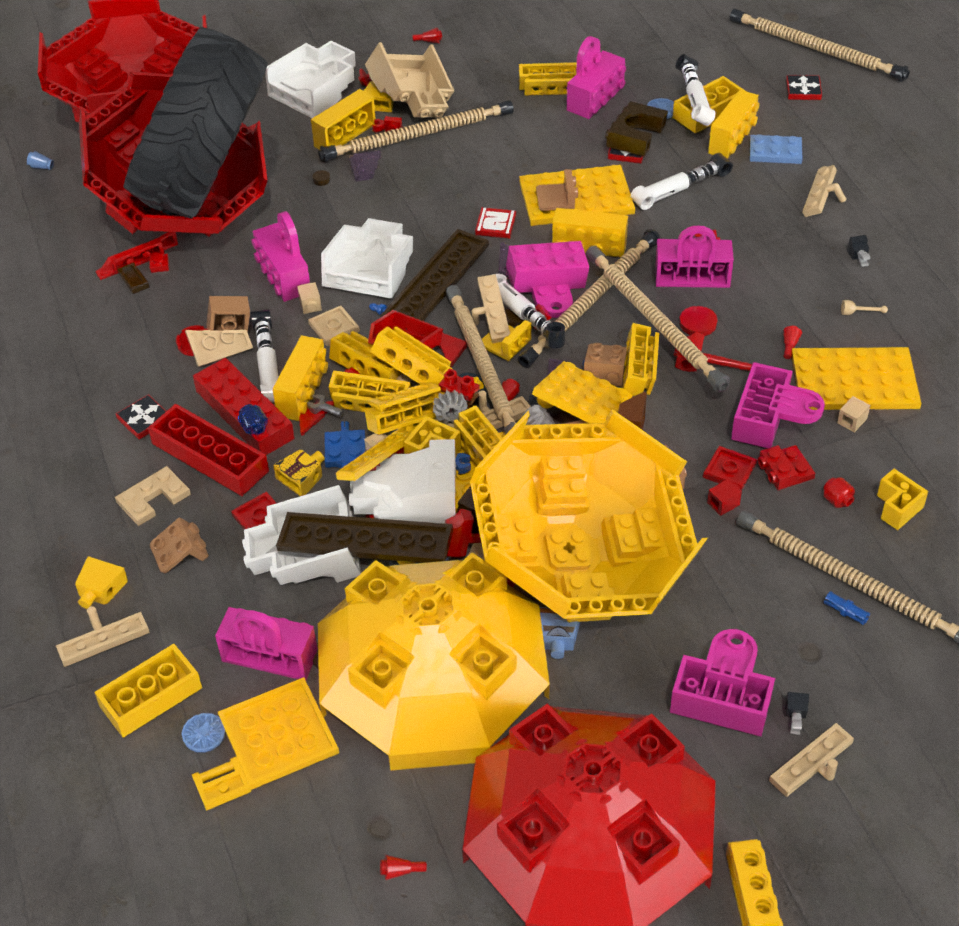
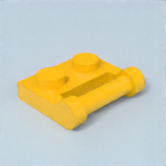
[191,756,251,811]

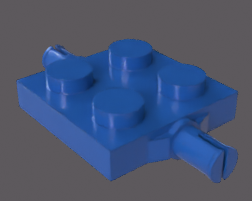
[325,421,366,468]

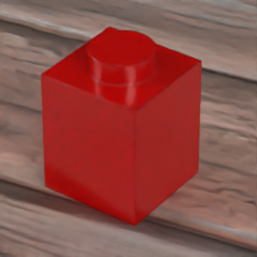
[707,479,742,516]

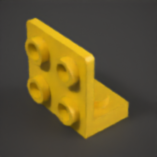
[482,320,531,361]

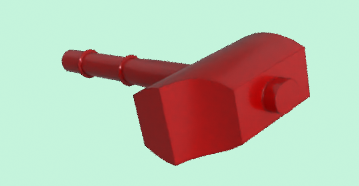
[674,331,753,372]
[445,509,482,557]

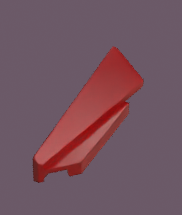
[95,232,178,280]

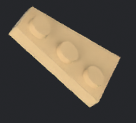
[185,330,253,367]

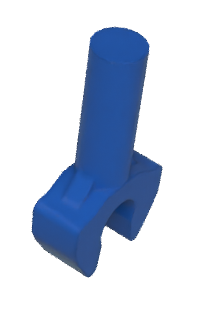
[456,453,471,474]

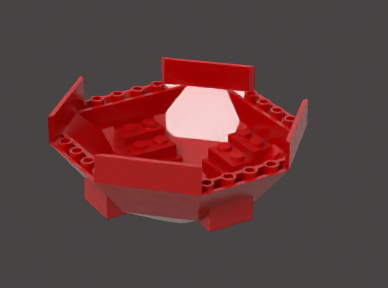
[38,0,208,123]
[79,71,268,237]
[462,703,716,926]

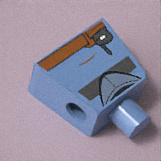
[539,607,580,659]

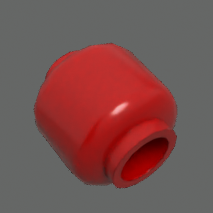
[823,477,855,508]

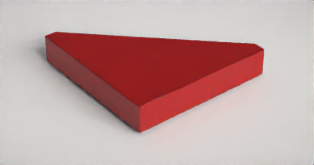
[439,333,467,368]
[299,401,335,436]

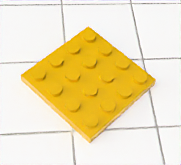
[532,361,633,423]
[218,677,339,790]

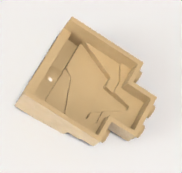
[365,42,454,118]

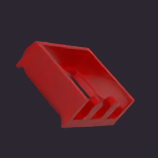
[368,310,443,349]

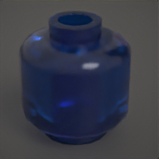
[238,404,268,435]

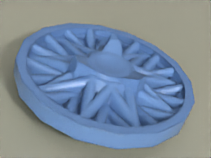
[647,98,674,119]
[182,713,226,752]

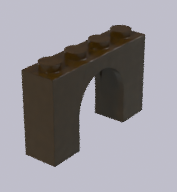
[605,101,668,157]

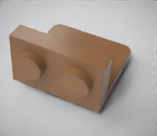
[536,169,578,211]
[584,343,627,386]
[150,517,209,574]

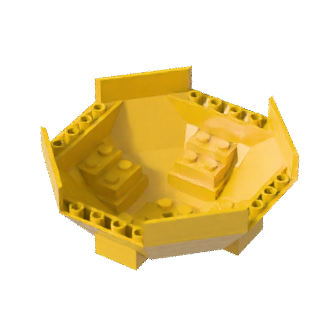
[470,409,708,622]
[318,553,550,770]

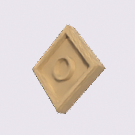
[308,305,360,346]

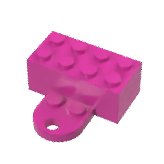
[567,36,626,119]
[252,211,310,302]
[655,226,733,288]
[506,241,589,318]
[731,362,825,448]
[215,607,318,680]
[670,629,775,737]

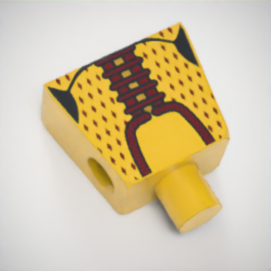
[273,450,325,496]

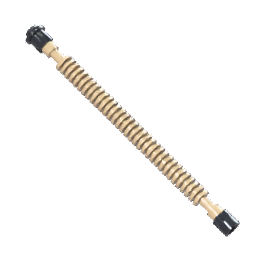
[730,8,910,82]
[318,100,514,163]
[518,229,660,368]

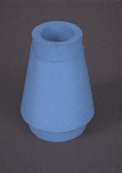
[27,151,54,170]

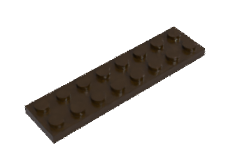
[380,229,489,321]
[276,512,453,563]

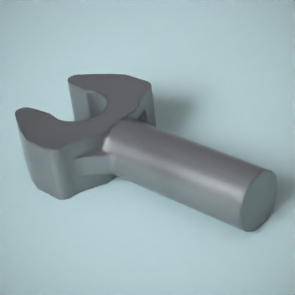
[307,394,343,417]

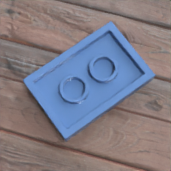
[750,134,802,164]

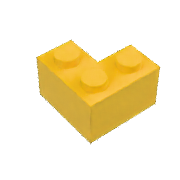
[403,416,461,455]
[877,469,928,530]

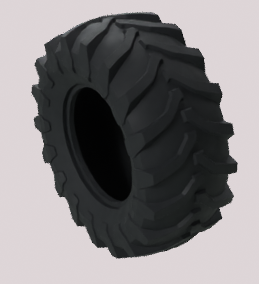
[123,27,268,219]

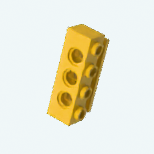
[519,63,577,95]
[622,323,659,396]
[370,326,453,386]
[329,331,402,390]
[329,371,411,412]
[365,382,445,435]
[454,406,502,466]
[725,839,783,926]

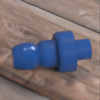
[369,303,387,315]

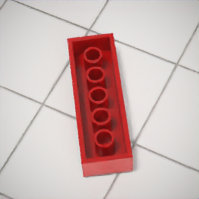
[193,357,295,455]
[148,403,269,496]

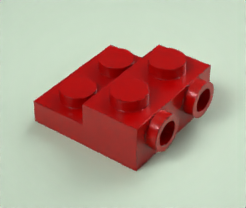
[758,445,816,490]

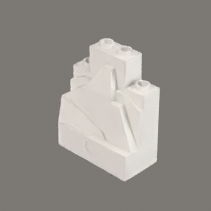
[265,41,356,118]
[321,218,413,298]
[349,439,456,524]
[242,485,361,585]

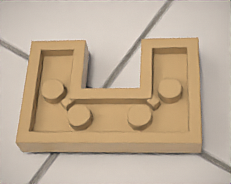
[115,466,191,526]

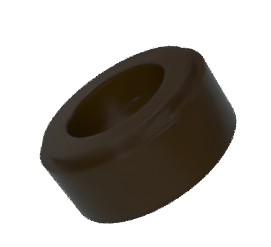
[313,170,330,186]

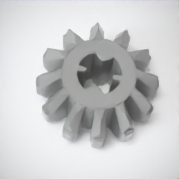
[433,390,468,424]
[523,405,555,425]

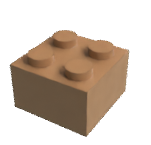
[206,296,250,333]

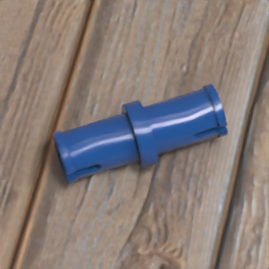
[824,591,870,625]

